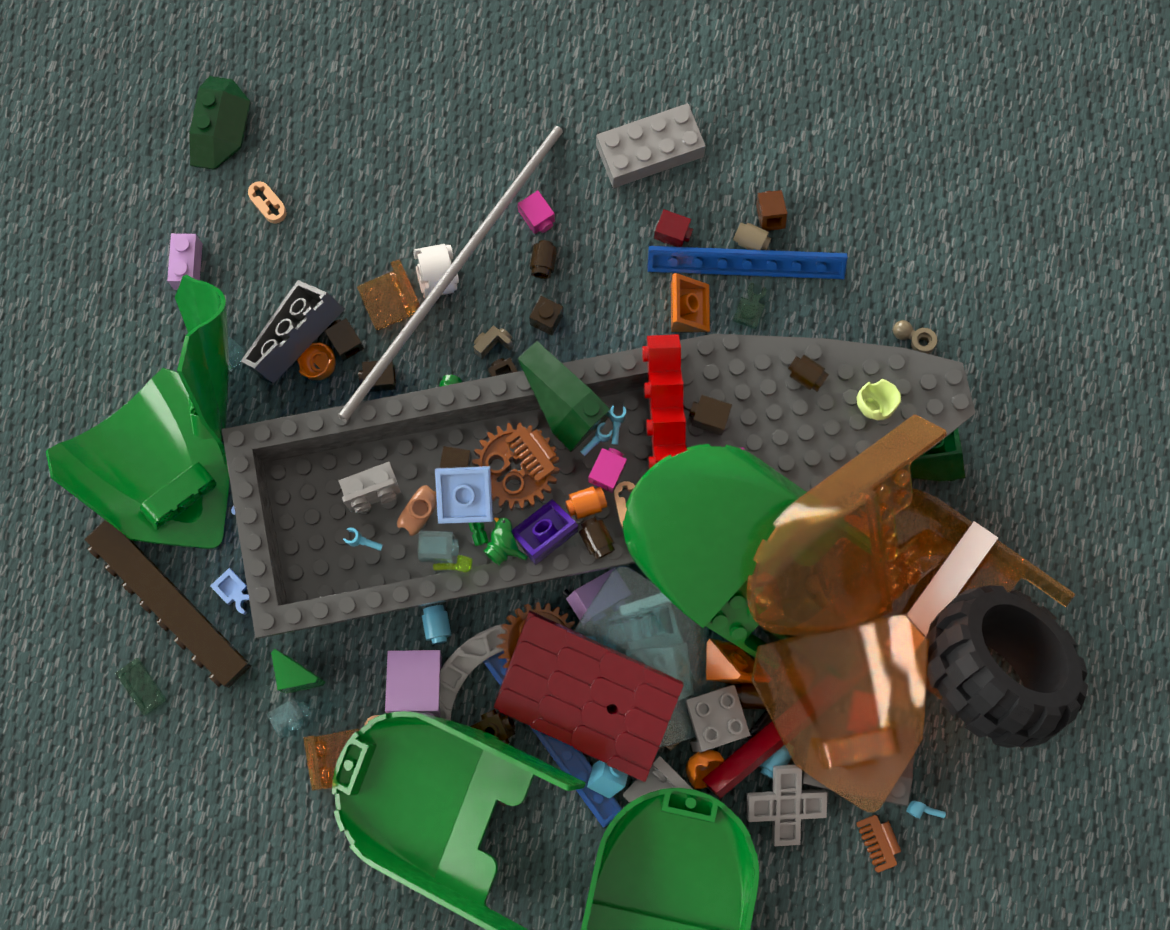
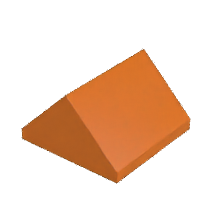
[671,273,710,332]
[706,639,770,684]

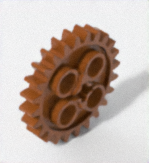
[472,423,559,511]
[496,602,579,669]

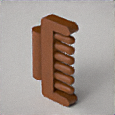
[506,426,557,482]
[856,815,901,872]

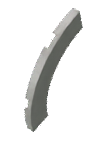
[439,623,506,721]

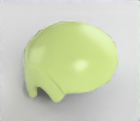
[856,379,901,420]

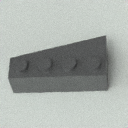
[240,280,345,384]

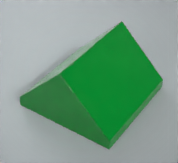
[271,649,325,694]

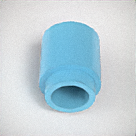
[422,605,451,645]
[759,743,793,779]

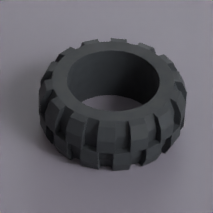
[923,585,1088,748]

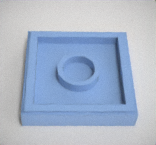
[435,466,493,524]

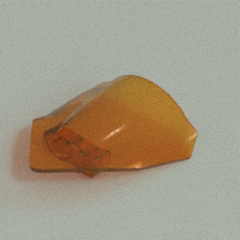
[751,614,929,813]

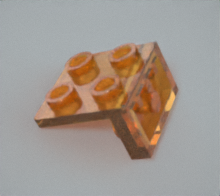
[357,259,420,330]
[303,729,360,791]

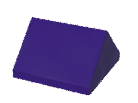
[512,499,578,565]

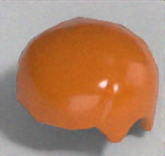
[297,343,336,380]
[686,749,725,789]

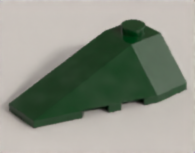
[518,341,610,452]
[887,428,966,481]

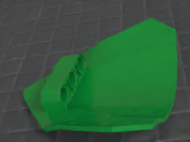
[175,275,229,464]
[46,368,230,549]

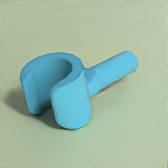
[610,405,626,445]
[580,422,613,456]
[343,528,383,551]
[906,801,946,819]

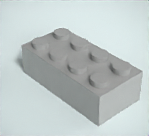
[596,103,706,188]

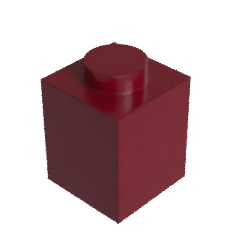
[654,209,693,247]

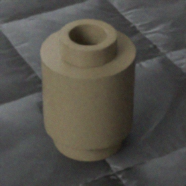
[733,222,772,250]

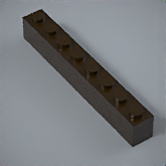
[84,520,251,688]

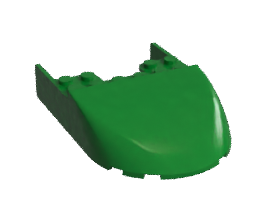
[623,444,882,669]
[332,711,586,930]
[581,788,759,930]

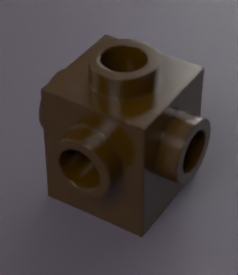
[470,709,515,744]

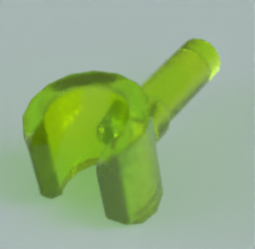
[433,555,473,572]

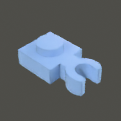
[210,568,249,615]

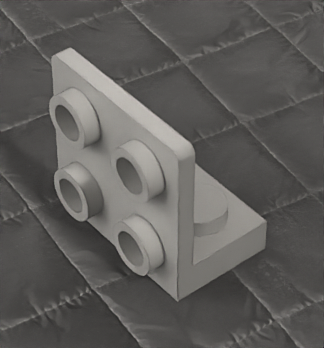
[338,462,401,513]
[686,685,751,752]
[623,756,692,803]

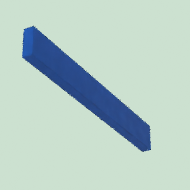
[648,246,848,279]
[483,651,622,828]

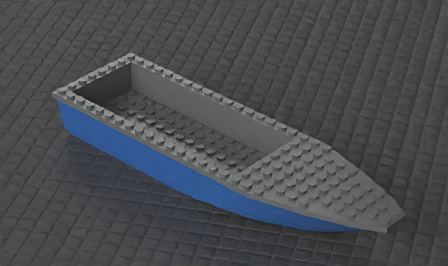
[222,334,976,639]

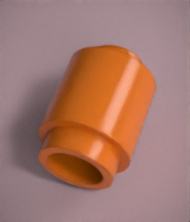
[565,486,607,520]

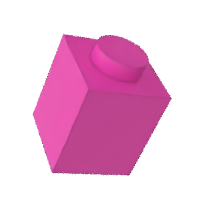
[518,191,555,234]
[588,448,627,493]

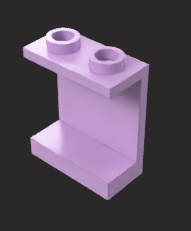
[385,650,442,718]

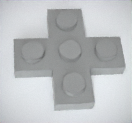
[746,765,827,846]

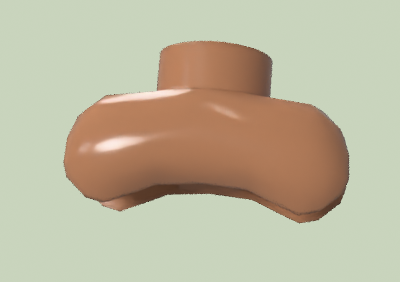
[397,485,437,536]

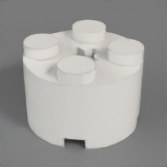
[414,244,459,298]

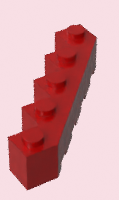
[642,334,687,469]

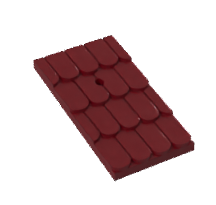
[494,610,684,782]

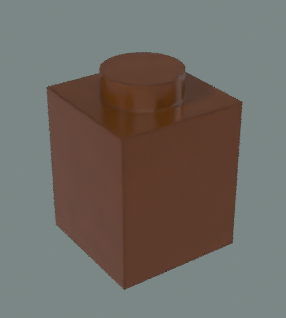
[756,190,787,231]

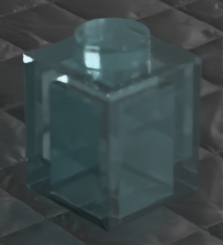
[418,531,459,563]

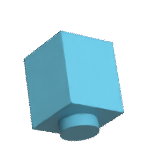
[587,760,628,799]

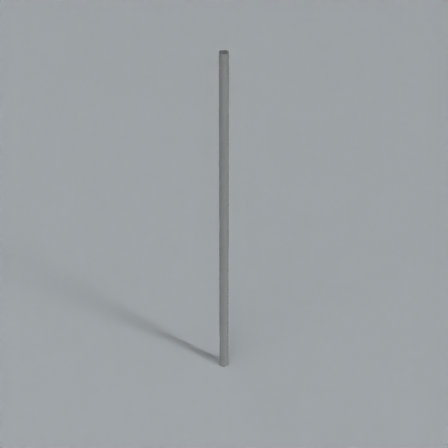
[338,126,563,422]

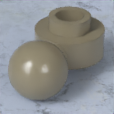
[893,320,937,354]

